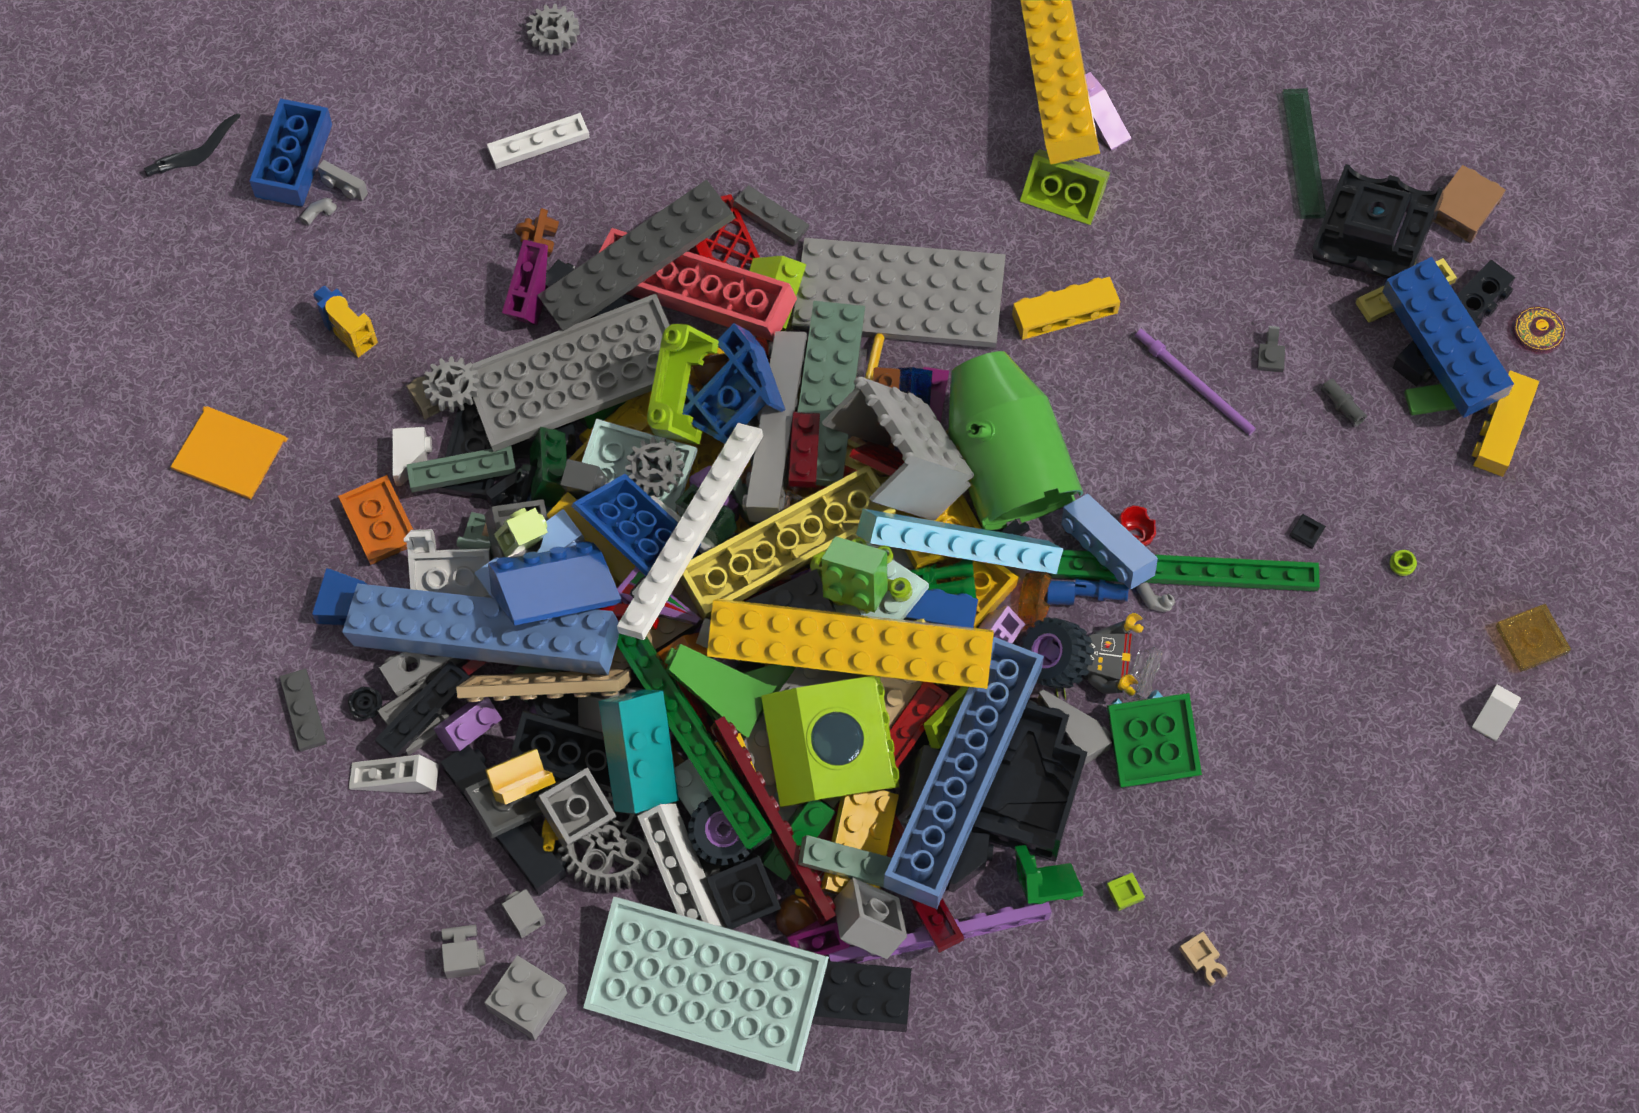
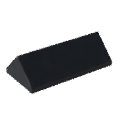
[509,710,612,792]

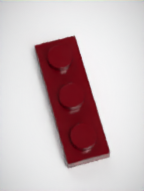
[789,412,820,488]

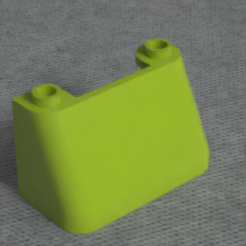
[647,324,719,444]

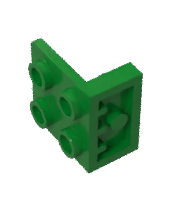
[1015,845,1083,904]

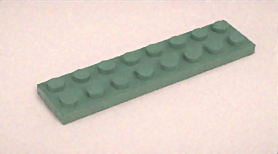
[788,301,865,486]

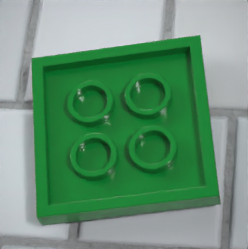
[1107,693,1202,787]

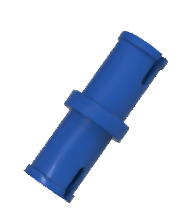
[1075,579,1129,602]

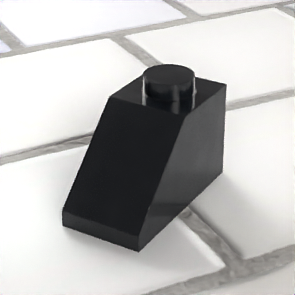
[949,832,994,892]

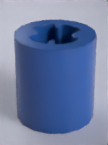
[1046,580,1075,605]

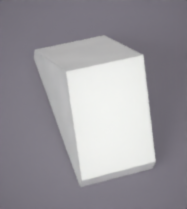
[1472,685,1521,741]

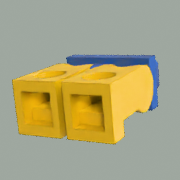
[313,286,378,358]

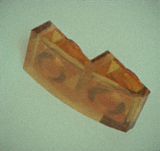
[1018,572,1052,630]

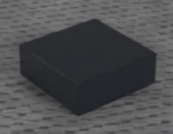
[1289,513,1326,549]

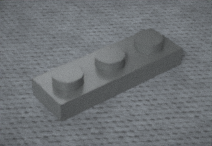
[733,185,809,246]
[280,668,327,752]

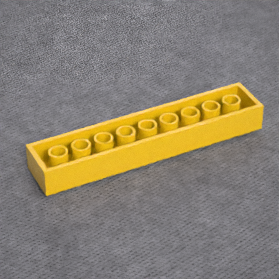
[1021,0,1100,165]
[707,599,994,689]

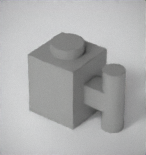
[442,924,486,979]

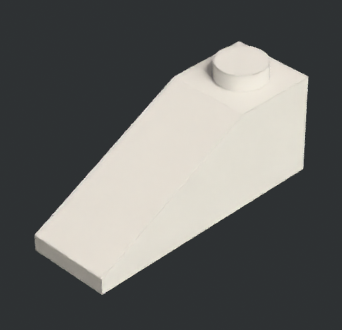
[349,755,439,793]

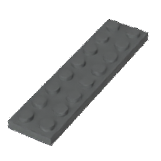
[538,179,735,331]

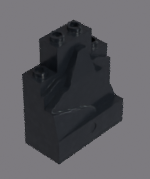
[971,700,1087,862]

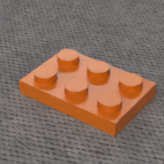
[338,475,413,565]

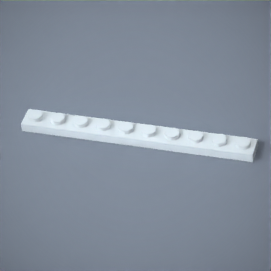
[617,423,763,640]

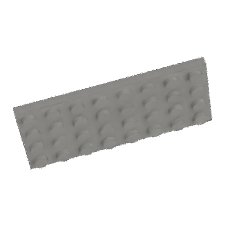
[792,238,1006,348]
[472,294,670,452]

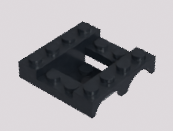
[1312,164,1443,278]

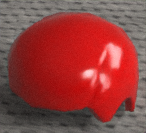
[1117,505,1156,546]

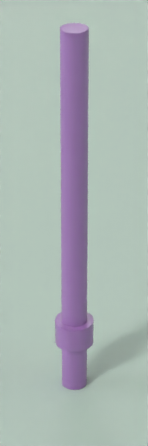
[1135,329,1256,436]

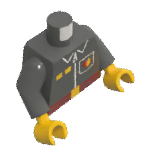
[1083,613,1144,696]

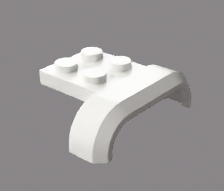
[404,529,491,597]

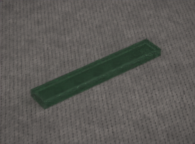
[1282,88,1326,219]

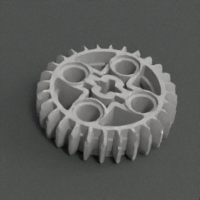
[557,792,655,893]

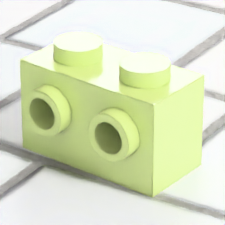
[494,508,548,557]

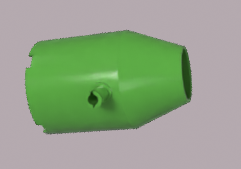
[948,351,1083,531]

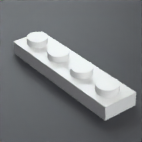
[487,113,590,169]

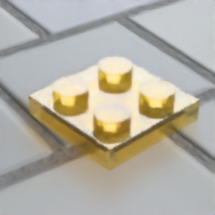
[1496,604,1571,672]

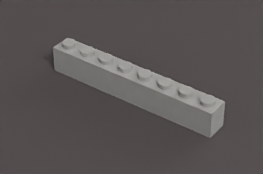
[742,331,808,522]

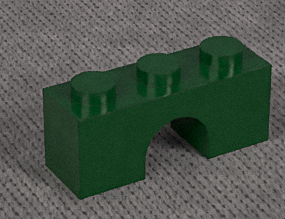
[529,426,567,508]

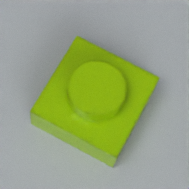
[1106,872,1145,911]

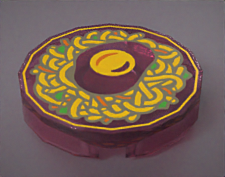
[1513,306,1566,354]

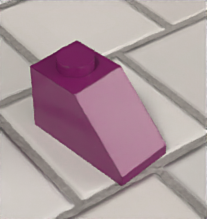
[787,916,850,955]

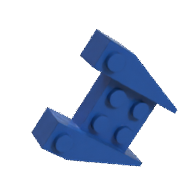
[682,323,786,444]

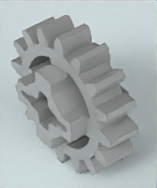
[526,4,580,54]
[422,356,481,412]
[625,437,685,496]

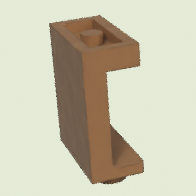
[1433,165,1506,243]

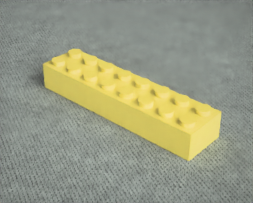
[680,465,896,621]

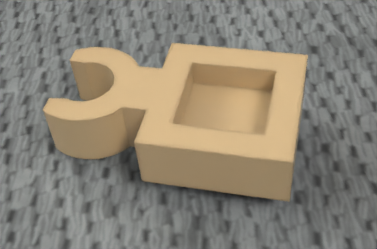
[1179,931,1228,986]

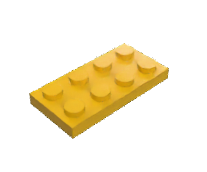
[821,790,899,895]

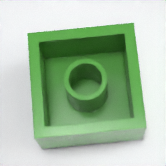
[821,536,888,613]

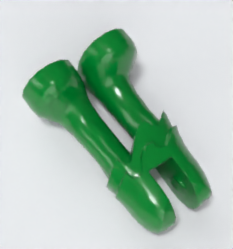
[910,559,976,598]

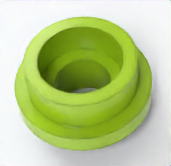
[1389,550,1417,576]

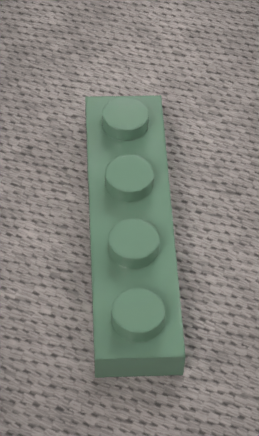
[407,446,516,492]
[798,835,892,887]

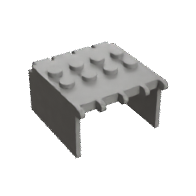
[822,377,974,521]

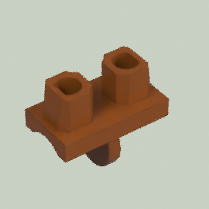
[515,208,559,257]

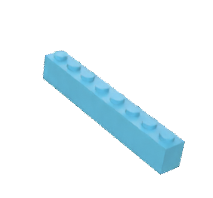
[856,509,1063,574]

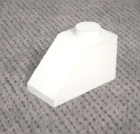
[393,427,432,486]

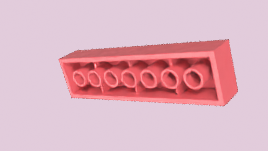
[599,228,797,342]

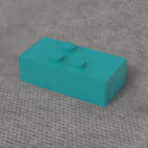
[598,690,679,813]

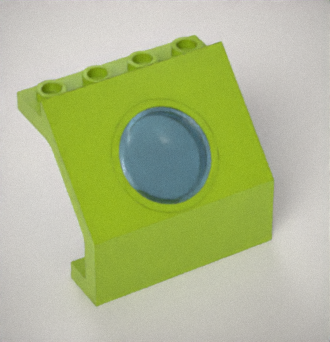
[761,676,899,807]

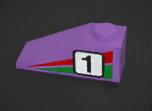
[617,567,701,626]

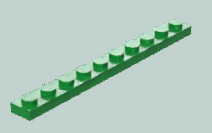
[1051,550,1320,591]
[617,633,772,849]

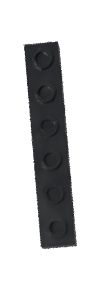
[1392,260,1515,387]

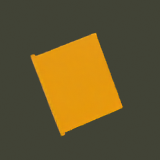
[171,406,288,500]

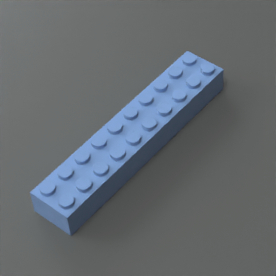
[342,583,619,675]
[884,637,1044,909]

